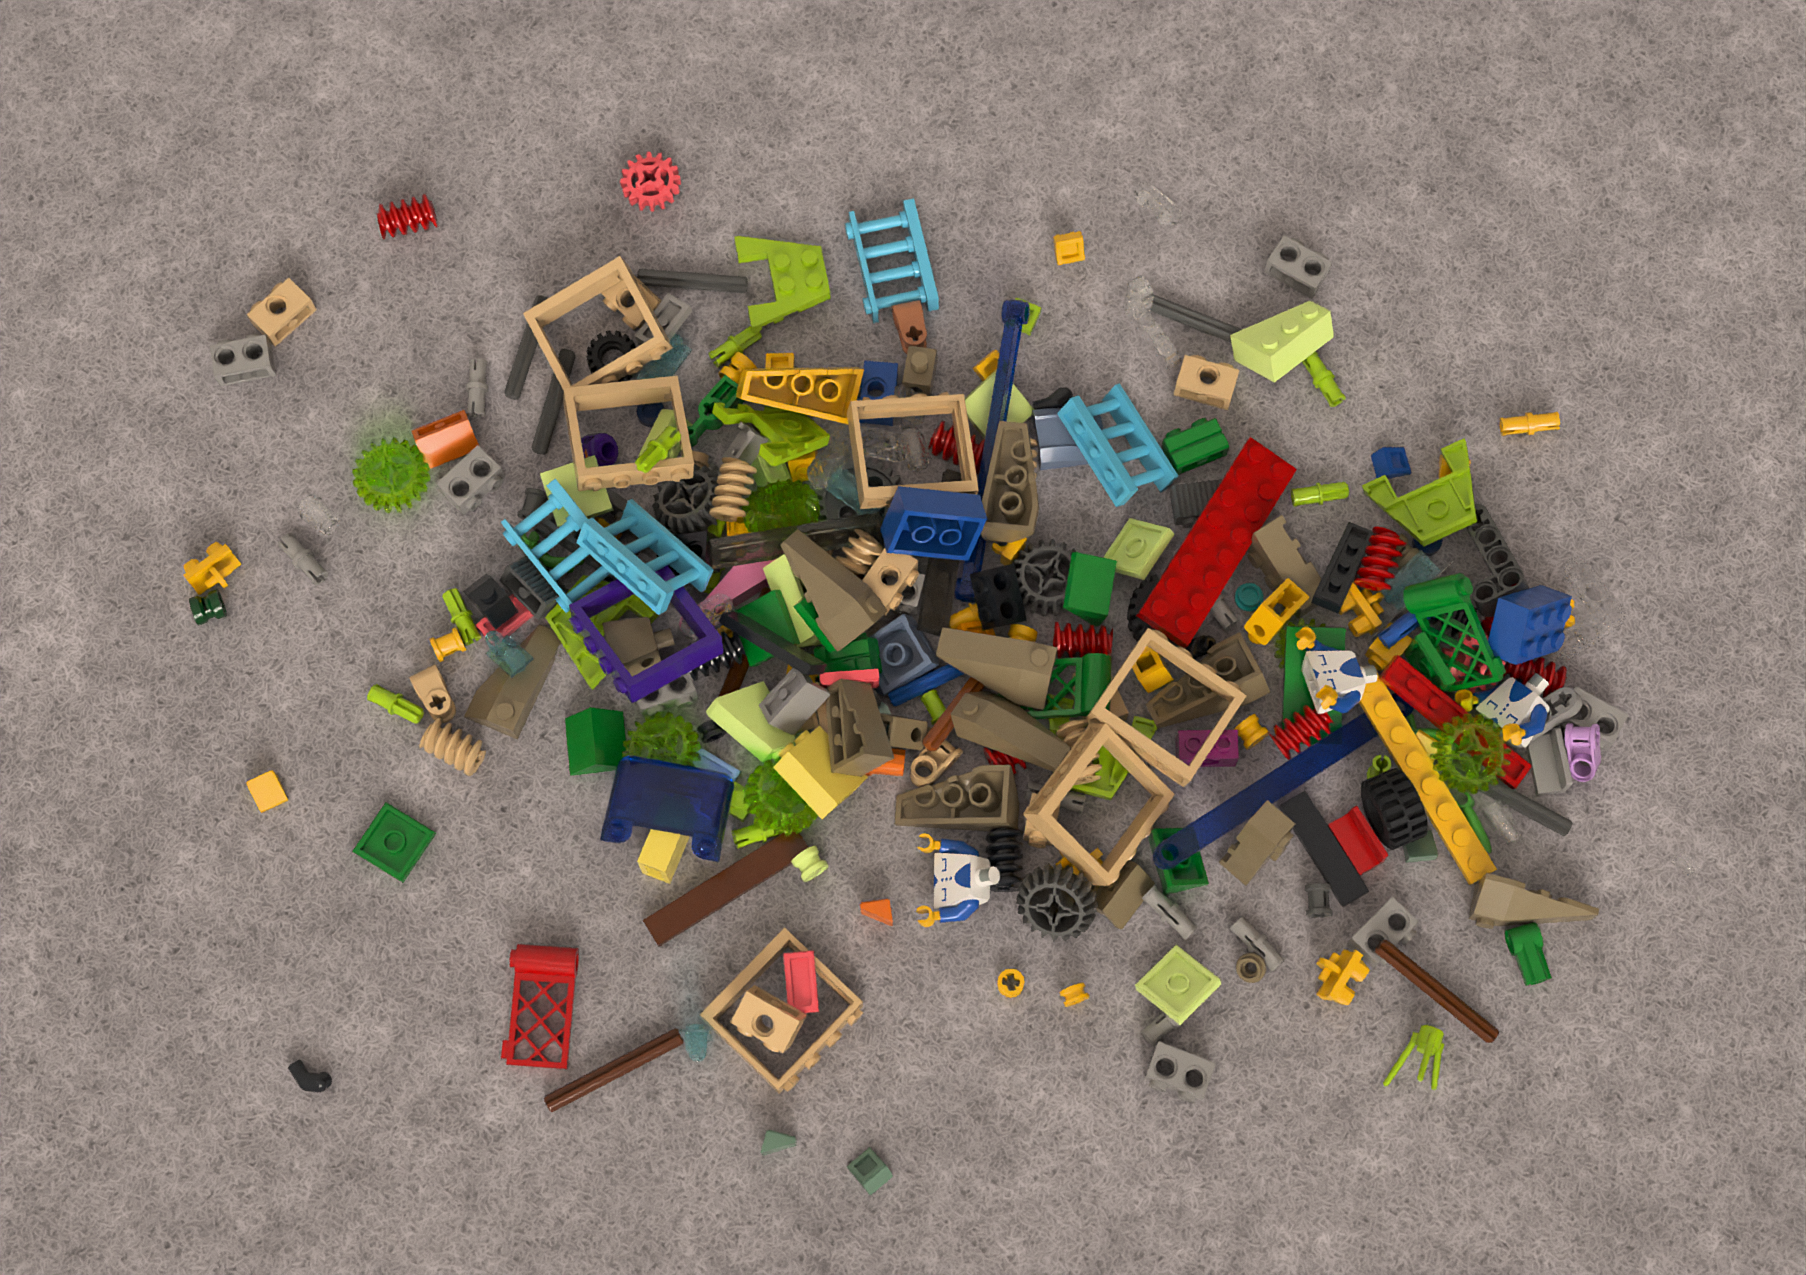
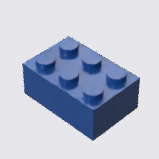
[880,486,987,561]
[1488,585,1572,665]

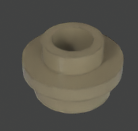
[1236,952,1266,983]

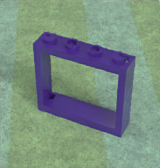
[568,566,724,703]

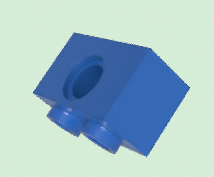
[857,360,898,426]

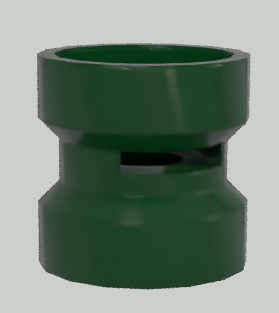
[189,589,227,626]

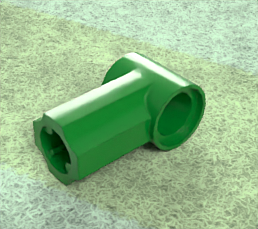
[1505,922,1552,986]

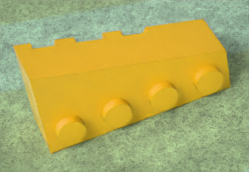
[736,367,864,424]

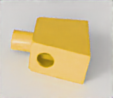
[1244,578,1310,645]

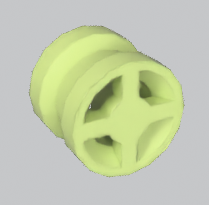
[791,846,829,882]

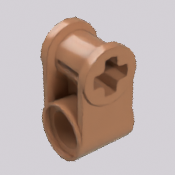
[892,300,927,354]

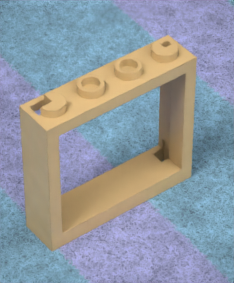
[523,256,673,389]
[563,376,694,492]
[847,392,979,509]
[1085,628,1247,787]
[1023,723,1175,886]
[700,927,863,1094]

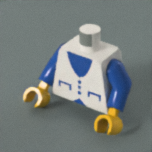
[1295,626,1377,714]
[1455,673,1550,748]
[916,833,1000,927]

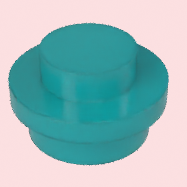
[1234,583,1264,612]

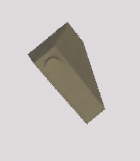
[981,421,1039,543]
[780,529,888,652]
[464,624,562,739]
[936,627,1057,711]
[1146,632,1271,728]
[950,691,1071,772]
[895,765,1019,832]
[1468,873,1599,929]

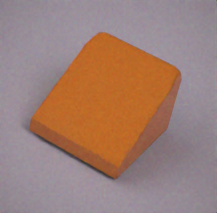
[860,899,893,926]

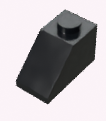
[463,574,518,629]

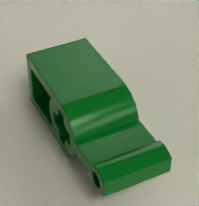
[687,375,745,447]

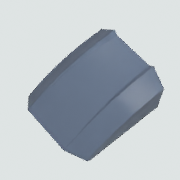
[1032,408,1103,471]
[869,614,940,696]

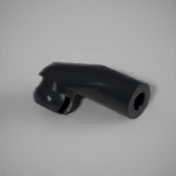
[1033,387,1073,410]
[1185,635,1216,660]
[288,1060,332,1093]

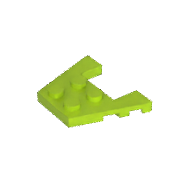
[734,236,831,333]
[712,402,830,467]
[1362,438,1477,546]
[545,575,659,689]
[1047,694,1158,801]

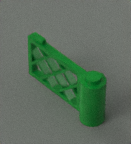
[1403,573,1506,693]
[998,653,1112,719]

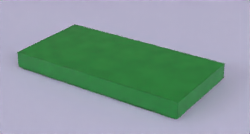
[1281,626,1346,745]

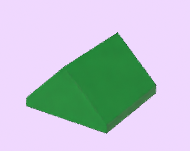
[1063,552,1117,627]
[565,707,629,776]
[1148,827,1209,895]

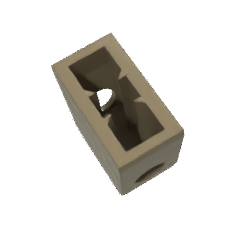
[901,346,938,398]
[602,617,675,677]
[880,713,931,751]

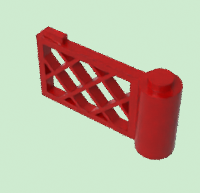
[501,944,579,1069]

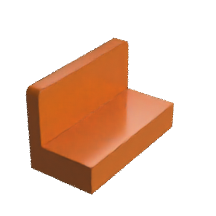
[412,410,480,469]

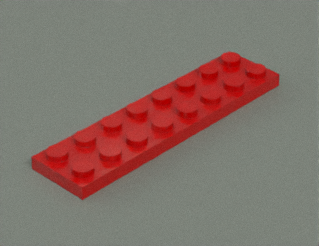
[1136,437,1297,648]

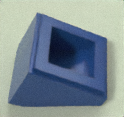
[1371,447,1412,479]

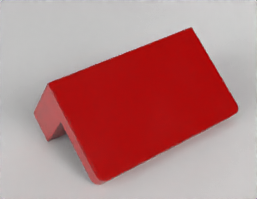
[1327,805,1388,876]

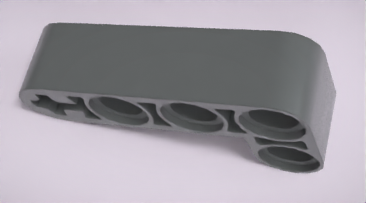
[1466,504,1529,617]

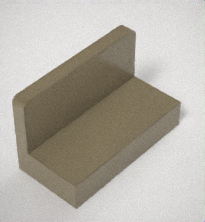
[1093,860,1155,930]

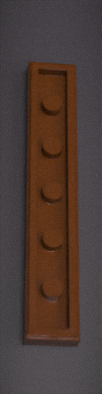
[643,826,809,947]

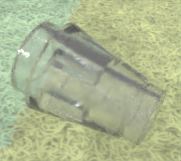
[1481,799,1522,845]

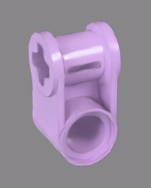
[1565,723,1601,782]

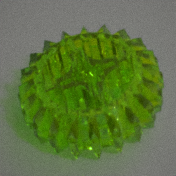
[352,437,430,514]
[742,478,820,543]
[622,711,702,790]
[1430,714,1511,794]
[743,757,818,837]

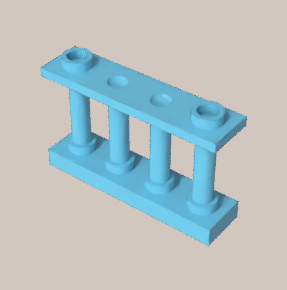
[845,198,939,323]
[1057,383,1179,507]
[500,479,613,613]
[576,499,713,615]

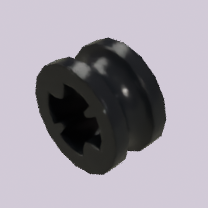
[697,719,727,743]

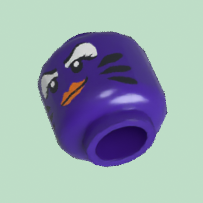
[581,433,619,466]

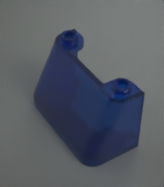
[600,756,734,862]

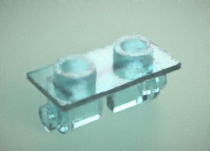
[636,334,692,380]
[826,468,882,522]
[1380,550,1441,611]
[485,631,534,678]
[679,1024,714,1062]

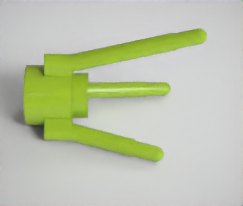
[1383,1025,1445,1090]

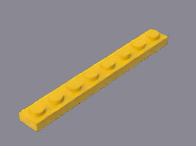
[1359,672,1497,885]

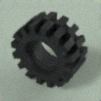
[586,330,636,382]

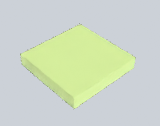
[965,368,1034,449]
[540,455,613,527]
[1103,518,1175,580]
[1135,945,1221,1025]

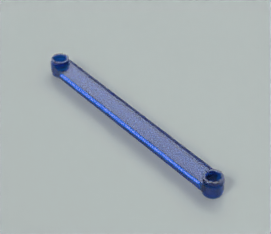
[955,299,1030,603]
[1153,693,1414,870]

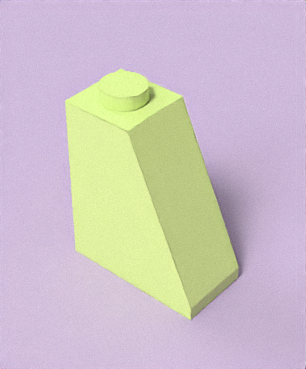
[706,681,796,762]

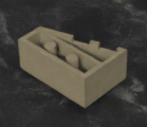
[1247,515,1321,619]
[825,679,894,777]
[1219,800,1295,886]

